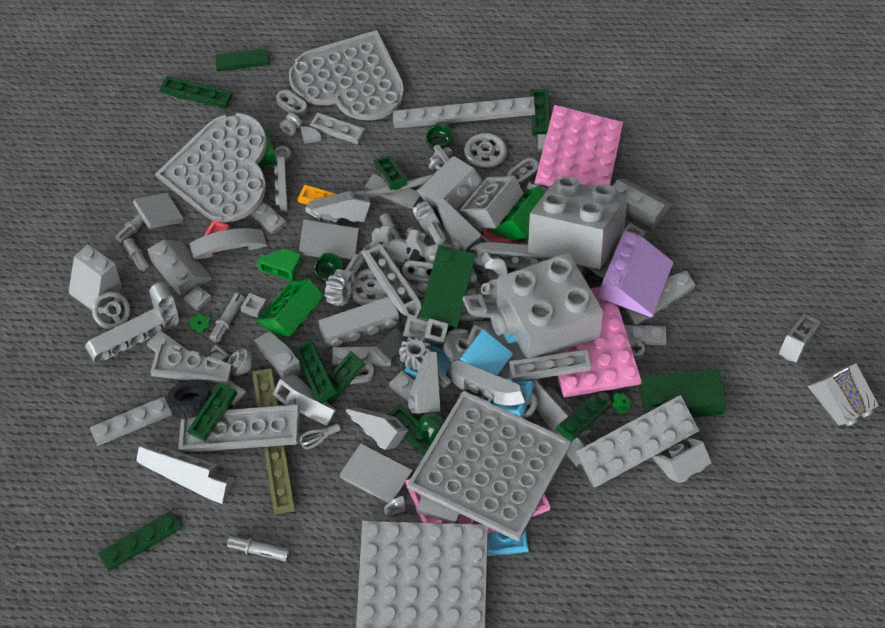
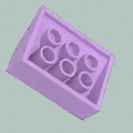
[598,230,673,317]

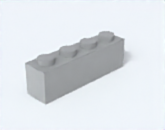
[318,297,399,348]

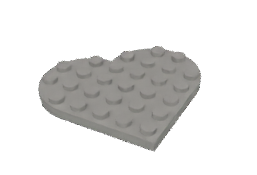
[289,30,404,121]
[155,113,267,223]

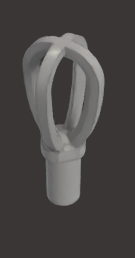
[299,424,340,449]

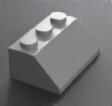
[417,156,483,219]
[459,176,524,229]
[613,179,672,229]
[148,240,213,298]

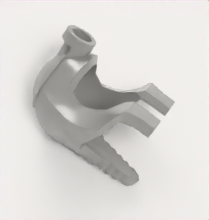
[467,252,508,299]

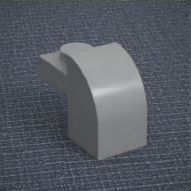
[403,316,448,345]

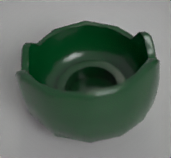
[426,124,453,151]
[313,253,343,283]
[419,412,446,439]

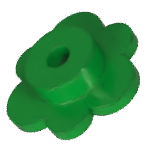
[189,313,210,333]
[612,393,632,414]

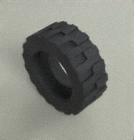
[167,379,211,419]

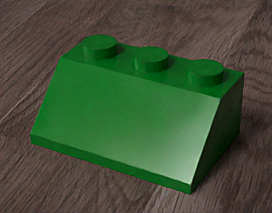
[489,185,545,241]
[256,279,324,337]

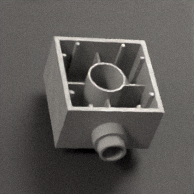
[528,176,628,269]
[491,252,603,359]

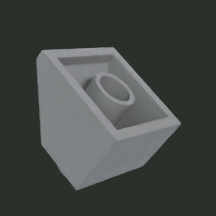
[652,437,711,483]

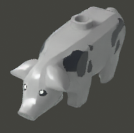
[370,226,452,272]

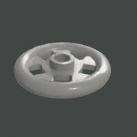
[464,133,507,168]
[351,268,388,306]

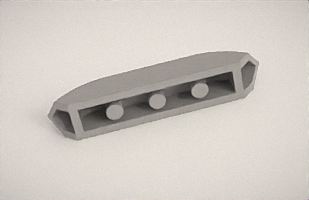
[467,242,551,269]
[362,243,422,318]
[447,360,527,405]

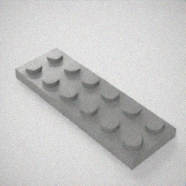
[574,395,699,488]
[178,405,300,453]

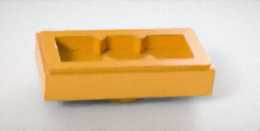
[298,185,336,205]

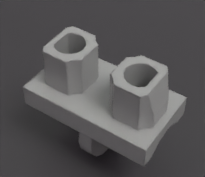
[429,144,453,172]

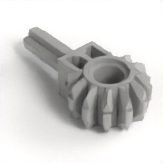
[413,201,446,245]
[324,254,364,306]
[399,336,451,388]

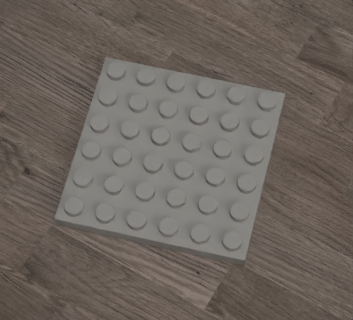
[407,391,571,542]
[356,521,488,628]

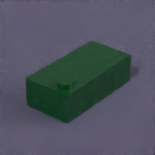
[419,245,476,330]
[639,369,727,417]

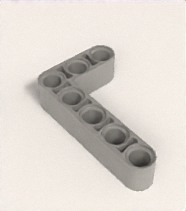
[85,282,179,364]

